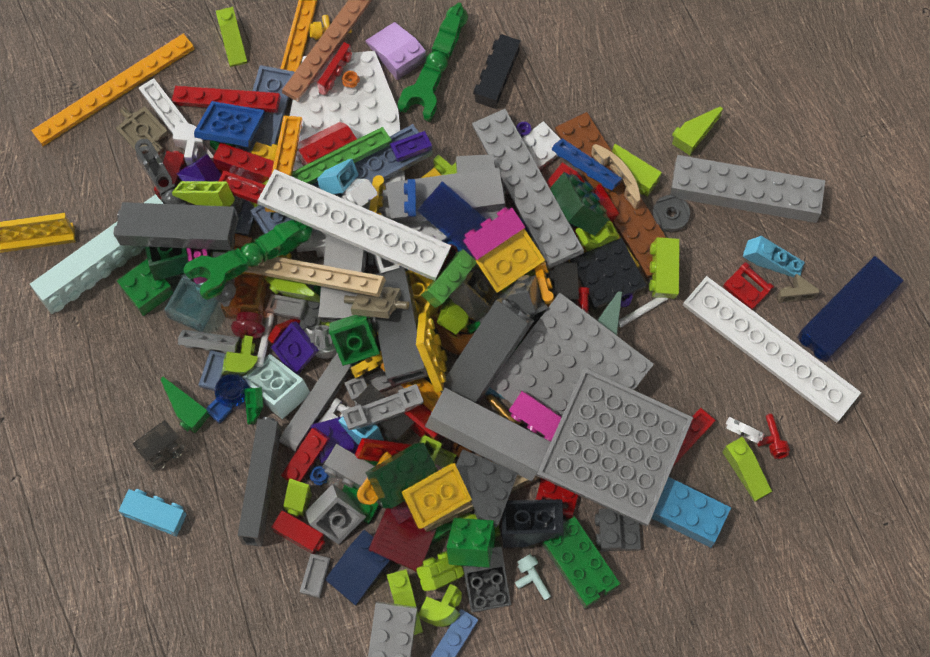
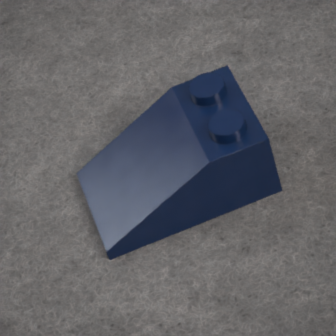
[325,530,393,606]

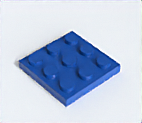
[194,101,265,147]

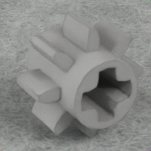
[310,325,333,349]

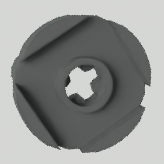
[652,195,690,232]

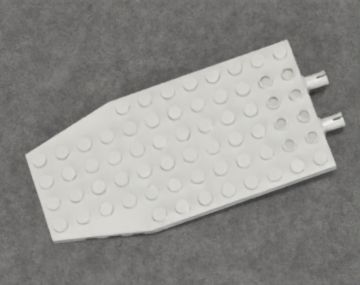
[290,51,409,266]

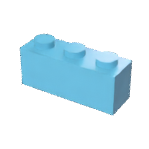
[119,489,186,537]

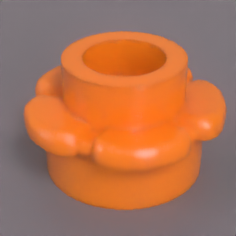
[342,71,360,88]

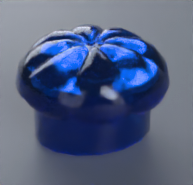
[214,374,249,408]

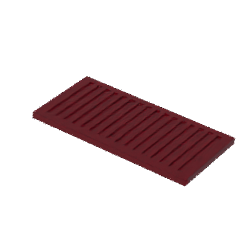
[368,464,443,572]

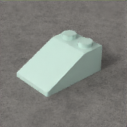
[241,354,310,419]

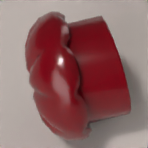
[231,312,266,340]

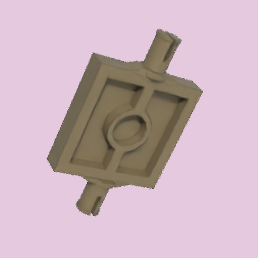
[116,106,168,154]
[344,287,409,319]

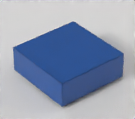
[206,396,233,424]

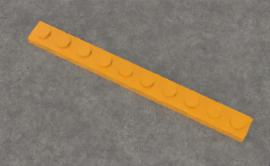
[31,33,194,146]

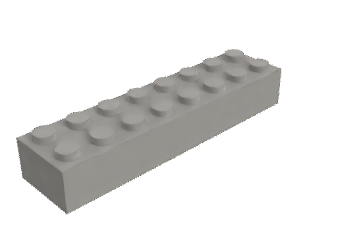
[670,155,825,223]

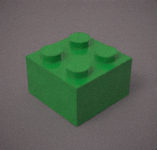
[117,259,174,316]
[329,315,380,366]
[447,518,496,567]

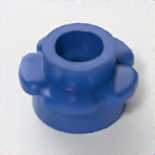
[310,466,329,485]

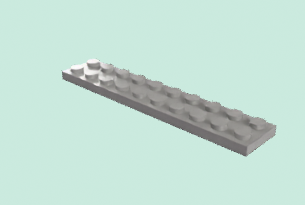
[472,109,584,268]

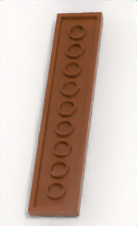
[555,112,680,279]

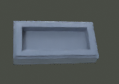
[199,350,225,392]

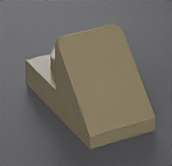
[777,274,819,303]

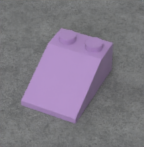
[366,22,426,80]

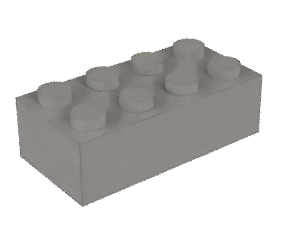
[368,601,418,657]

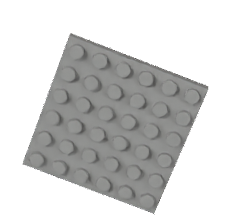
[490,293,654,416]
[536,368,693,526]

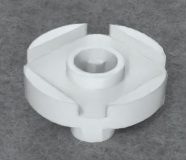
[726,417,765,443]

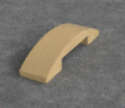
[591,144,640,209]

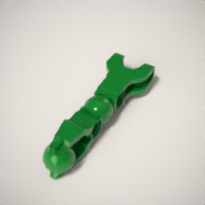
[398,2,468,122]
[183,220,313,300]

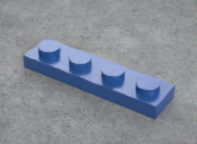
[551,138,623,191]

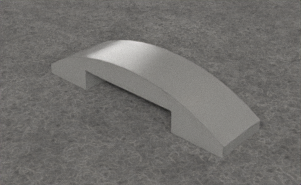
[344,370,395,401]
[341,384,424,430]

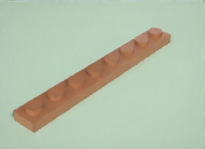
[282,0,372,102]

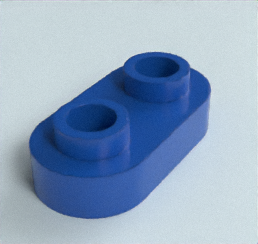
[404,179,416,217]

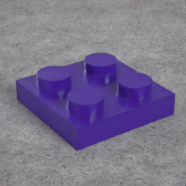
[271,322,319,375]
[310,416,358,463]

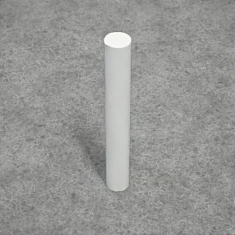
[618,298,668,328]
[255,313,275,367]

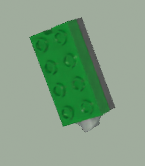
[540,516,620,610]

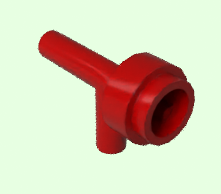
[757,414,790,459]

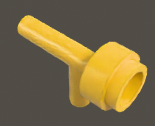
[309,15,352,40]

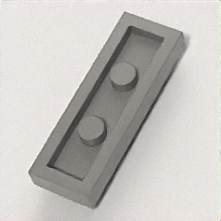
[178,330,239,353]

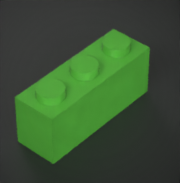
[421,249,476,308]

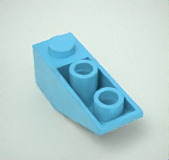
[743,236,804,277]

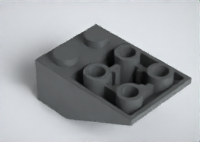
[462,541,511,613]

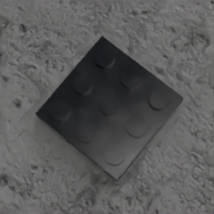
[570,238,647,310]

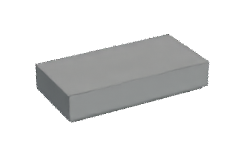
[266,294,308,320]
[300,554,331,598]

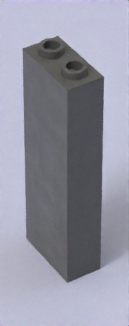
[113,202,238,250]
[375,267,429,387]
[440,298,534,404]
[238,417,281,547]

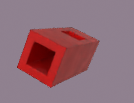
[154,151,187,199]
[271,510,325,554]

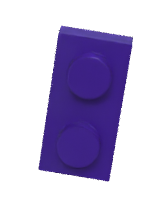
[390,131,432,162]

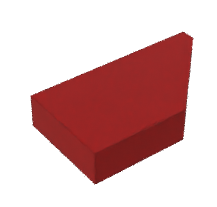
[268,318,300,344]

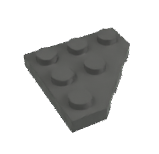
[456,450,518,528]

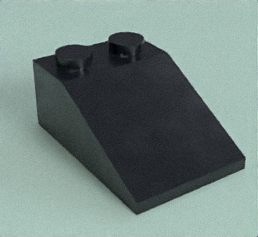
[502,499,564,548]

